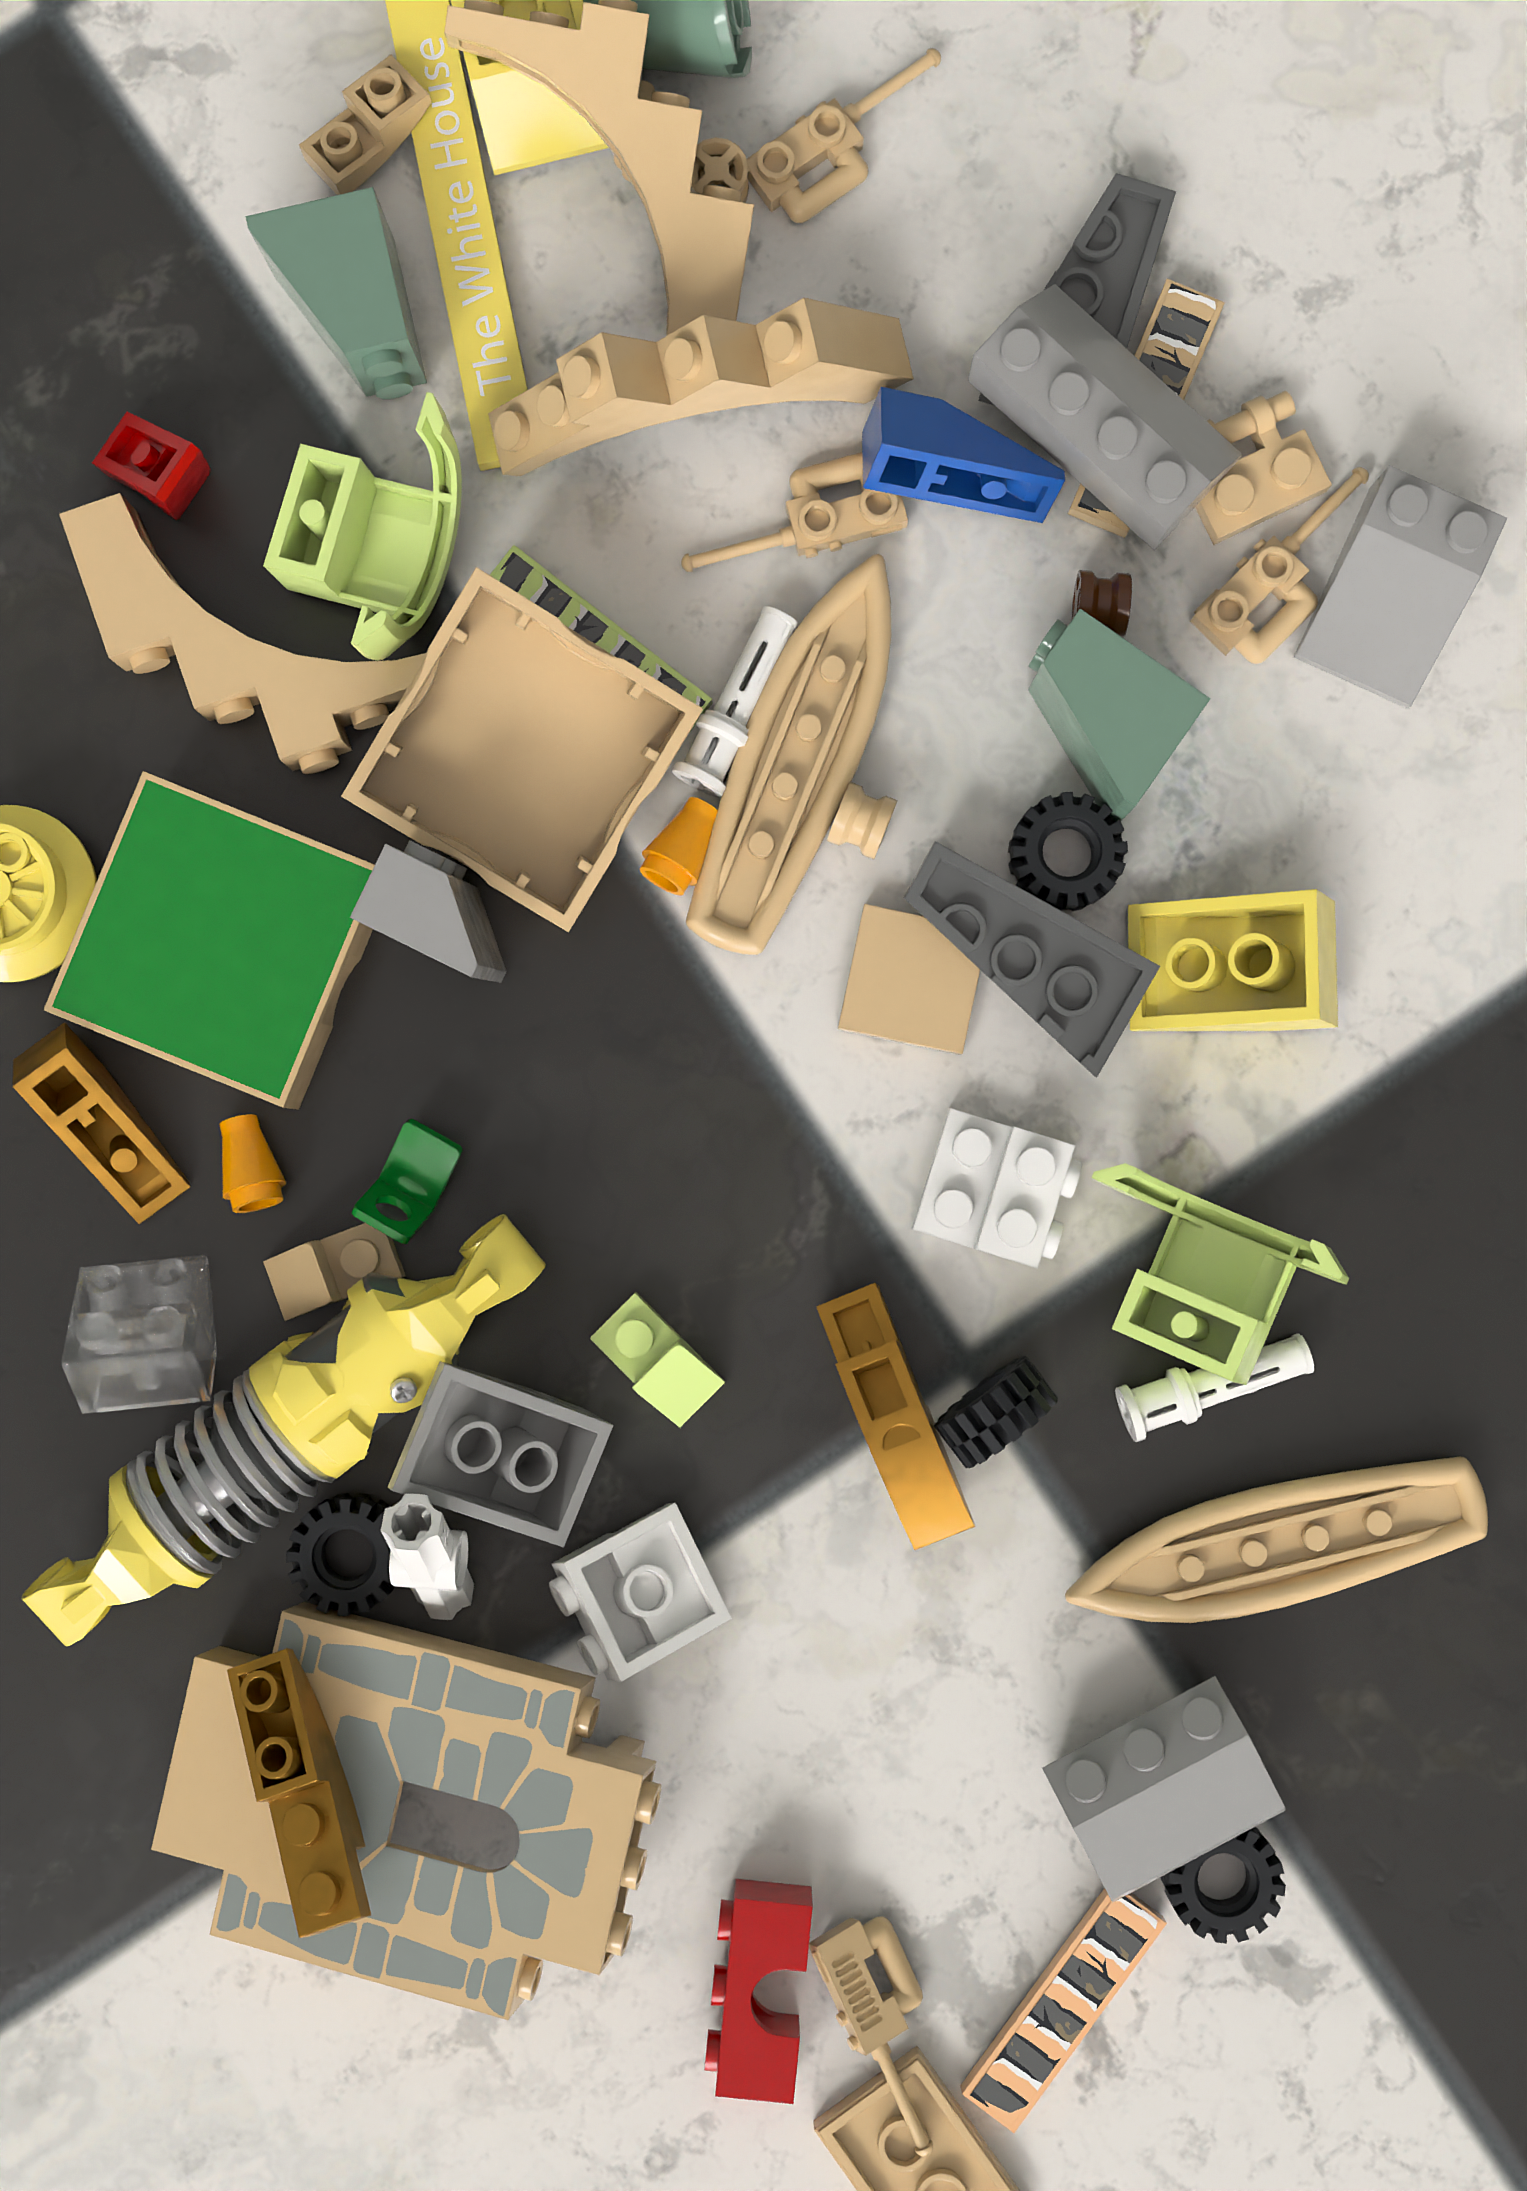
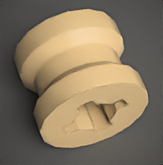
[690,137,749,203]
[827,782,898,860]

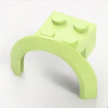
[263,392,462,661]
[1091,1163,1349,1385]

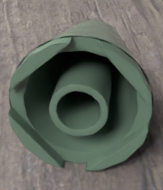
[583,0,752,78]

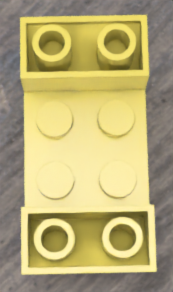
[451,0,609,176]

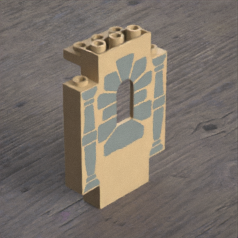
[151,1602,661,2020]

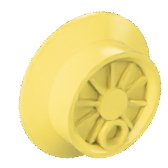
[0,805,97,982]

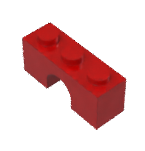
[704,1879,813,2104]

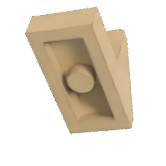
[263,1223,406,1321]

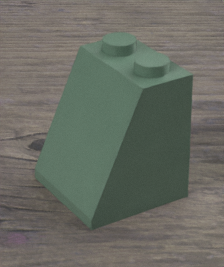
[245,187,427,399]
[1028,609,1211,822]

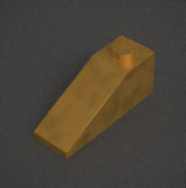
[13,1022,190,1224]

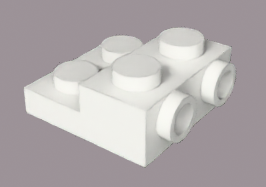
[912,1108,1082,1269]
[549,1503,732,1682]

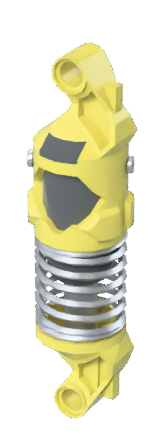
[21,1214,546,1646]

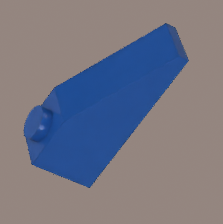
[862,387,1065,523]

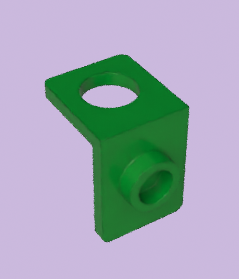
[352,1119,463,1244]

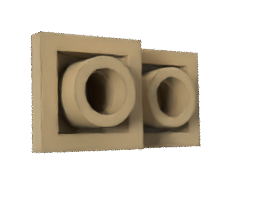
[299,55,432,195]

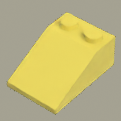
[1128,889,1338,1031]

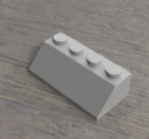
[968,284,1243,551]

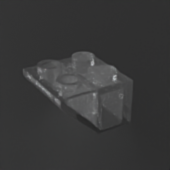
[61,1255,217,1414]

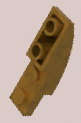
[816,1283,976,1550]
[227,1648,371,1938]

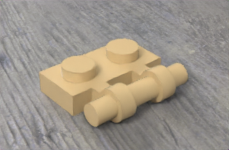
[1195,391,1332,545]

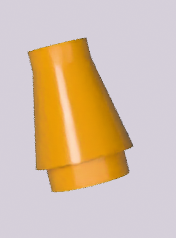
[640,797,718,896]
[219,1114,286,1213]

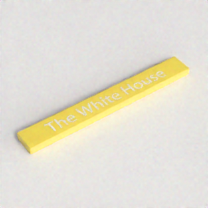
[385,0,528,471]

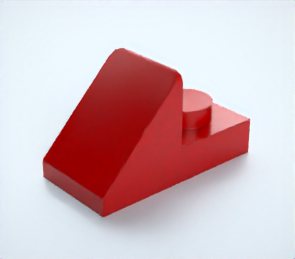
[92,412,211,520]

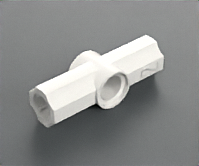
[381,1493,474,1620]

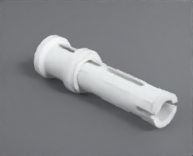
[671,606,799,798]
[1115,1333,1314,1442]

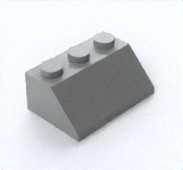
[350,840,507,983]
[1042,1676,1286,1902]

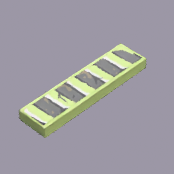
[490,545,713,733]

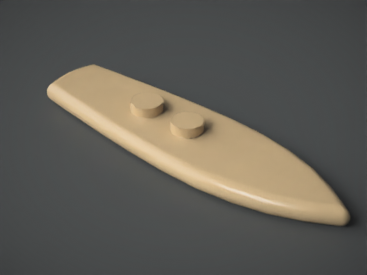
[686,554,892,955]
[1065,1457,1488,1623]

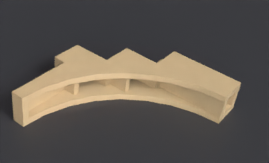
[444,0,754,336]
[488,298,914,476]
[59,493,427,774]

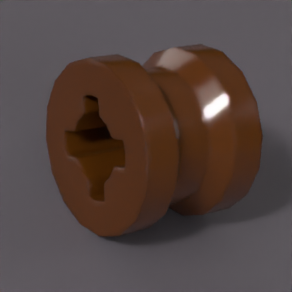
[1072,570,1132,638]

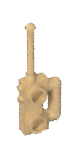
[746,48,941,223]
[681,452,908,572]
[1190,467,1369,664]
[809,1917,933,2156]

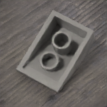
[1294,465,1507,708]
[388,1361,614,1547]

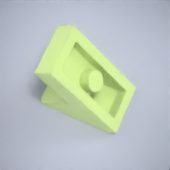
[590,1292,725,1427]

